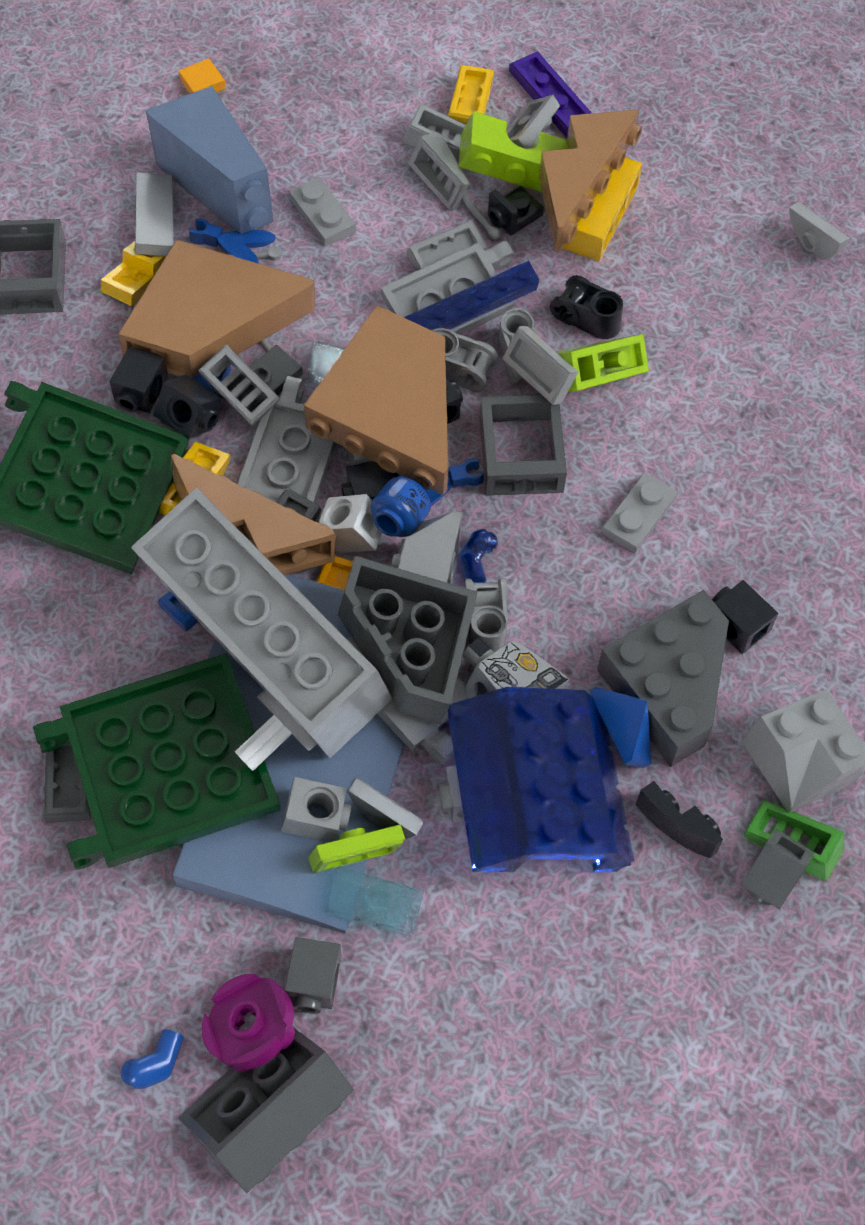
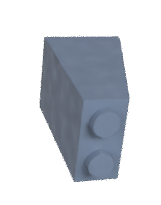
[146,86,274,234]

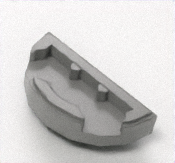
[789,202,850,258]

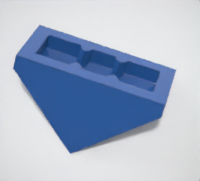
[589,687,652,768]

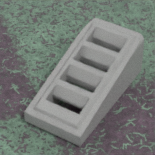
[403,103,466,159]
[408,132,469,211]
[198,344,280,427]

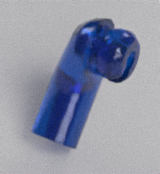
[459,529,498,583]

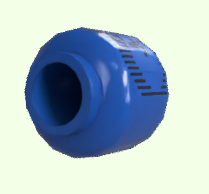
[370,477,431,537]

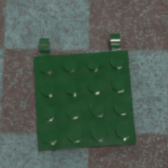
[0,381,190,574]
[33,653,281,870]

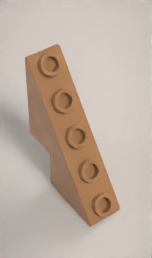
[539,109,643,252]
[171,454,336,575]

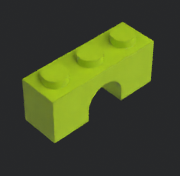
[458,111,569,192]

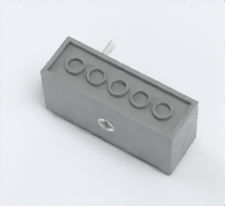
[131,487,393,771]

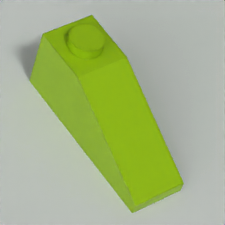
[556,334,649,392]

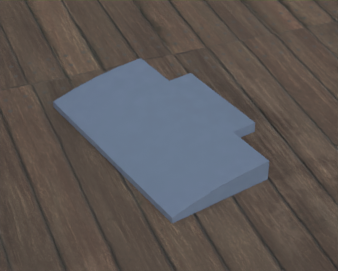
[172,574,404,933]

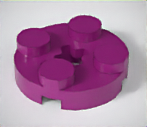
[201,974,295,1072]

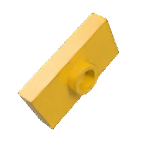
[448,65,494,125]

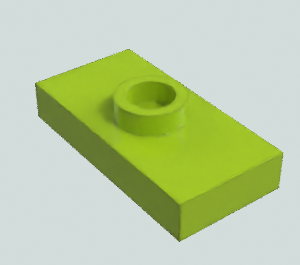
[308,824,405,873]

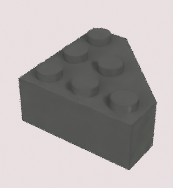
[338,556,478,724]
[597,590,729,767]

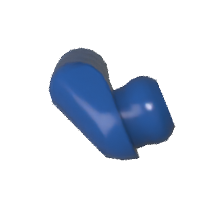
[121,1029,184,1089]

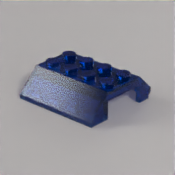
[448,687,634,872]

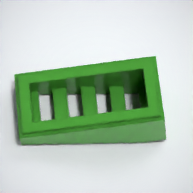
[744,799,844,881]

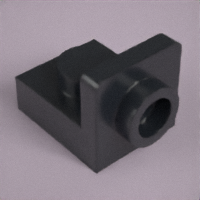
[488,186,544,236]

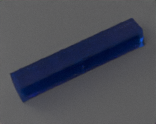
[404,260,539,330]

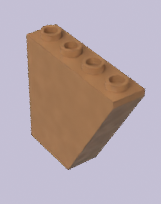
[119,240,315,378]
[304,305,448,495]

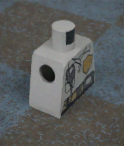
[463,638,569,741]

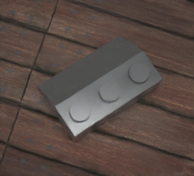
[178,1028,354,1193]

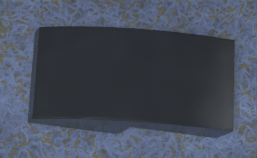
[635,781,723,858]

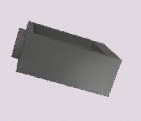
[0,219,66,315]
[479,393,567,496]

